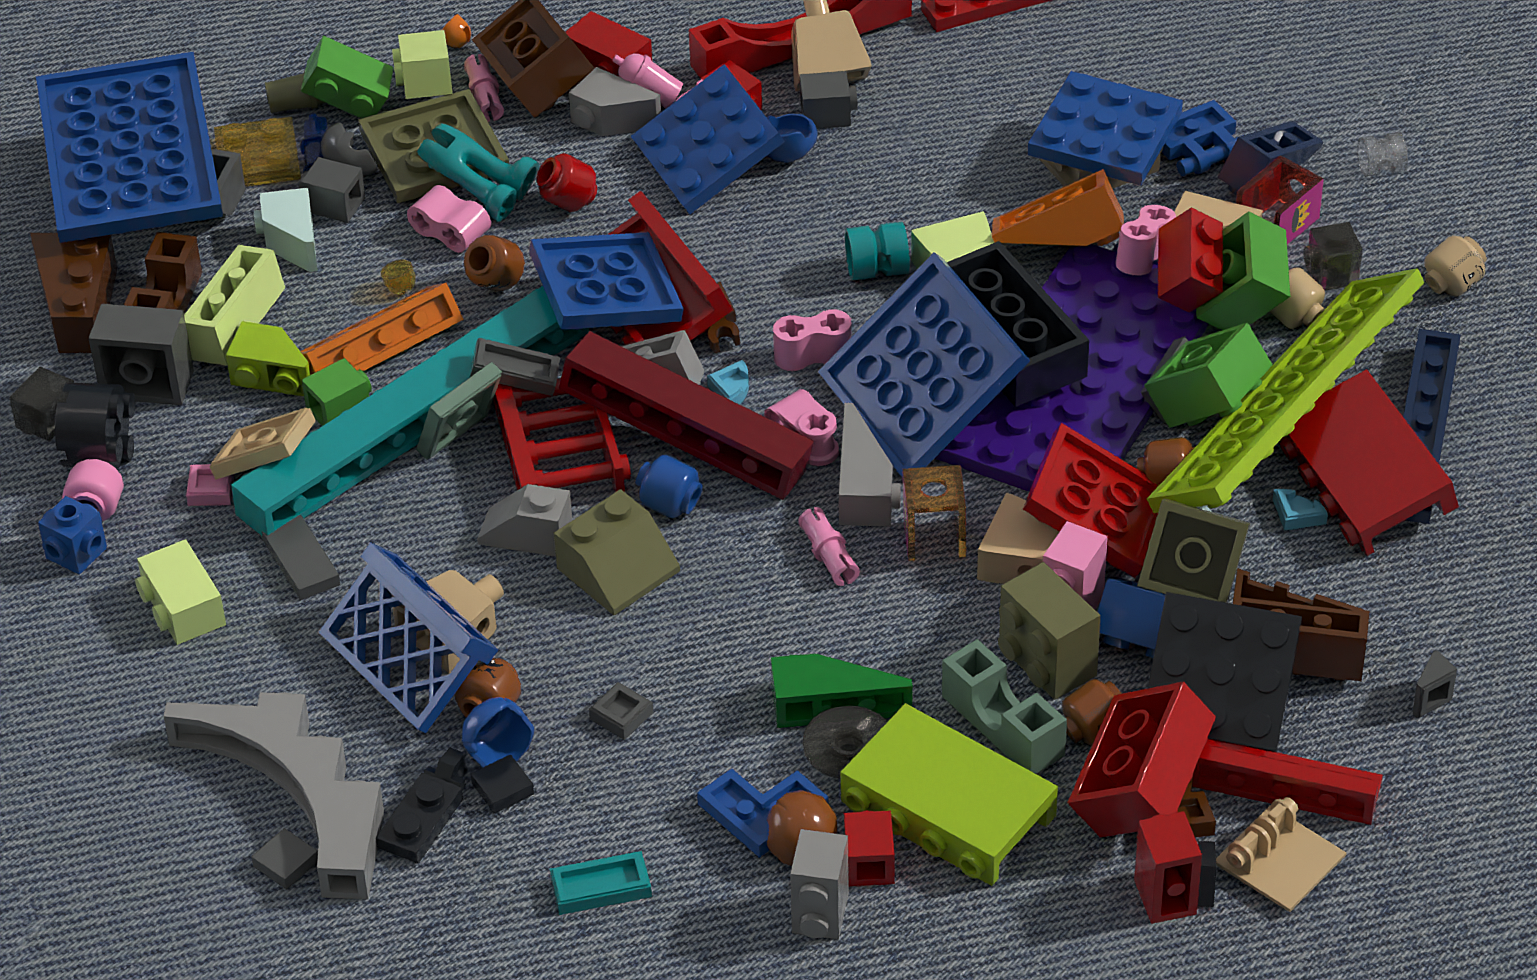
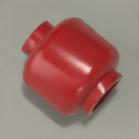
[536,153,597,212]

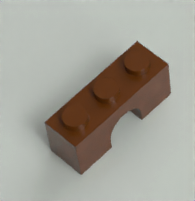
[124,232,202,313]

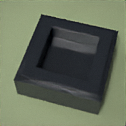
[471,754,534,813]

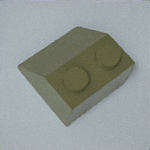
[554,489,680,615]

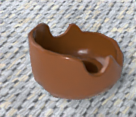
[767,790,838,866]

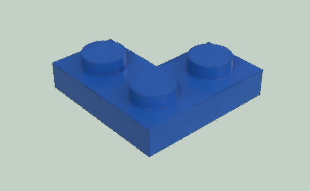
[697,769,829,858]

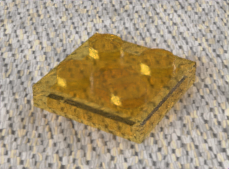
[214,117,301,187]

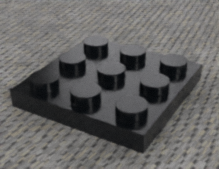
[1148,592,1302,752]

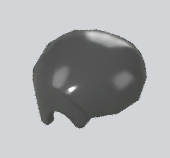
[321,122,378,178]

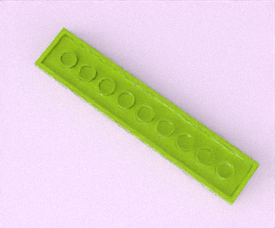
[1147,268,1425,513]

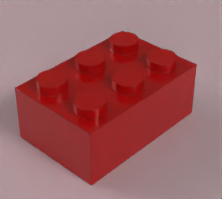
[1067,682,1216,837]

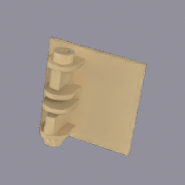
[1216,797,1346,912]

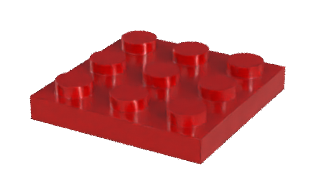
[1023,423,1158,578]

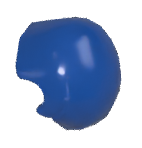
[767,114,818,163]
[462,697,534,768]

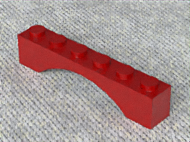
[689,0,912,79]

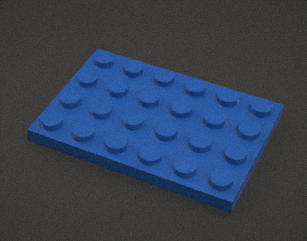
[36,52,223,243]

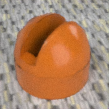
[442,14,472,48]

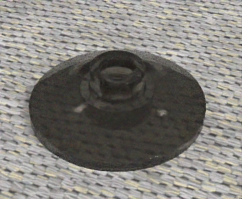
[803,706,887,779]

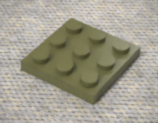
[358,89,509,204]

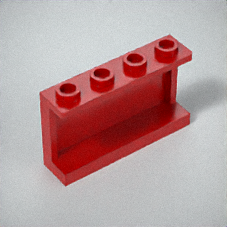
[607,191,733,345]
[1278,369,1459,556]

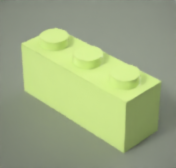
[184,245,285,366]

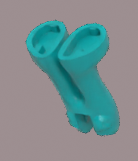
[417,123,540,222]

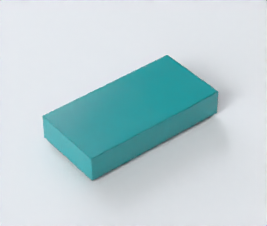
[550,851,652,915]

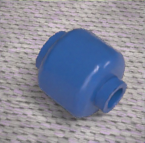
[635,455,703,518]

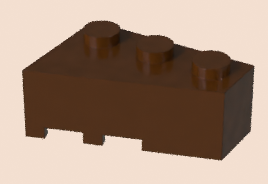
[30,233,117,353]
[1233,568,1370,682]

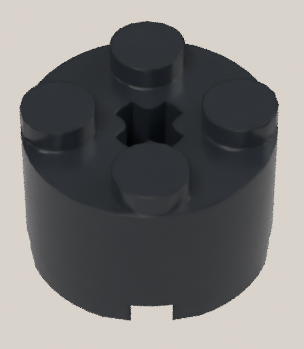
[55,382,135,469]

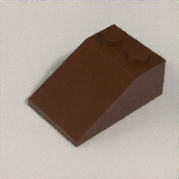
[472,0,594,118]

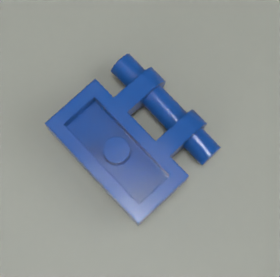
[1162,100,1246,176]

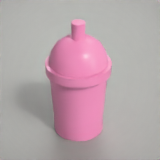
[612,54,683,109]

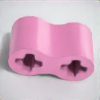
[407,185,491,253]
[1116,205,1176,275]
[773,309,851,371]

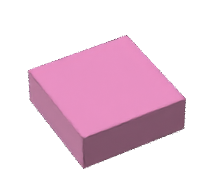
[186,464,235,506]

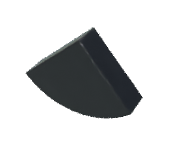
[1197,841,1216,907]

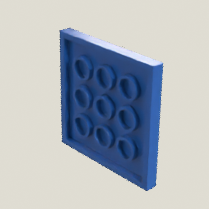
[818,252,1030,483]

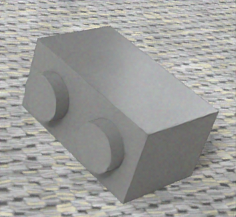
[790,829,849,940]

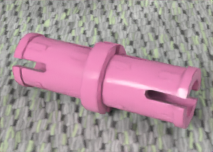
[464,54,504,122]
[798,507,860,586]

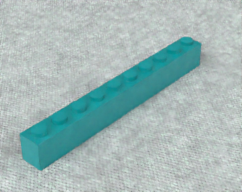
[231,286,589,536]

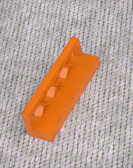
[300,283,464,375]

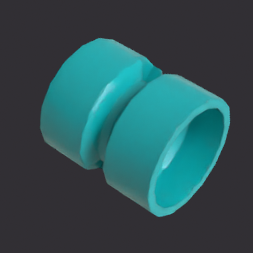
[844,222,910,281]

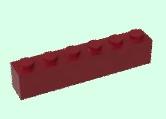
[559,331,814,500]

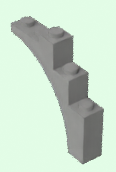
[163,692,384,900]

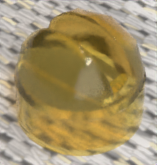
[381,259,416,295]

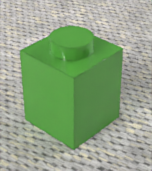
[302,358,372,426]

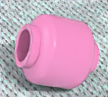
[62,459,124,521]

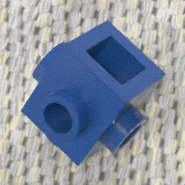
[38,496,107,575]

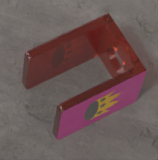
[1236,155,1324,245]

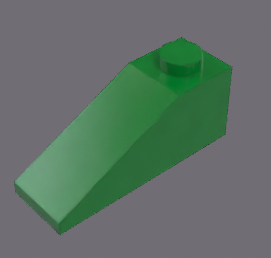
[771,653,913,728]

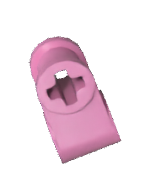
[764,389,839,466]

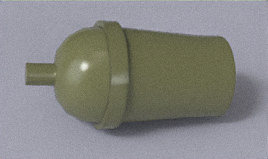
[265,71,325,113]

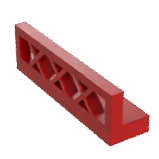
[1192,739,1383,825]

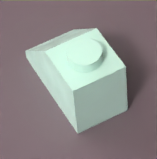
[254,188,318,272]

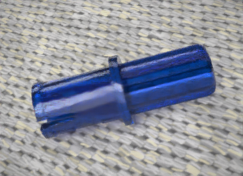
[300,113,328,173]

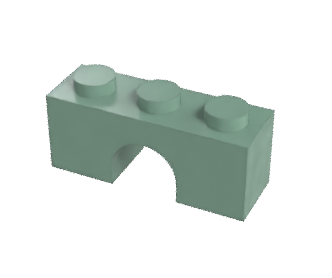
[942,639,1067,774]

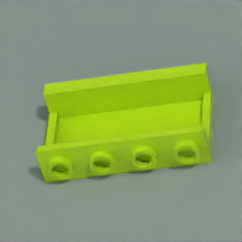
[840,703,1058,886]

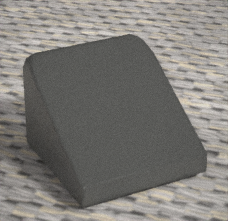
[1412,650,1457,718]

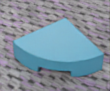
[707,360,749,404]
[1273,489,1328,530]

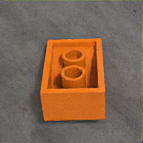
[992,169,1124,246]

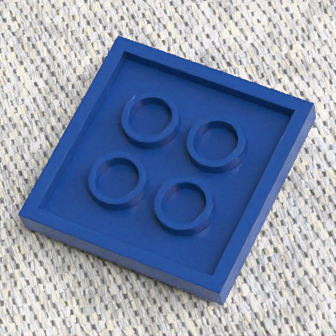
[631,64,785,214]
[1028,71,1183,186]
[529,232,684,330]

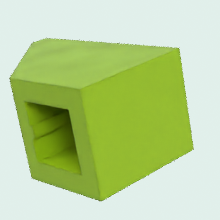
[226,321,310,396]

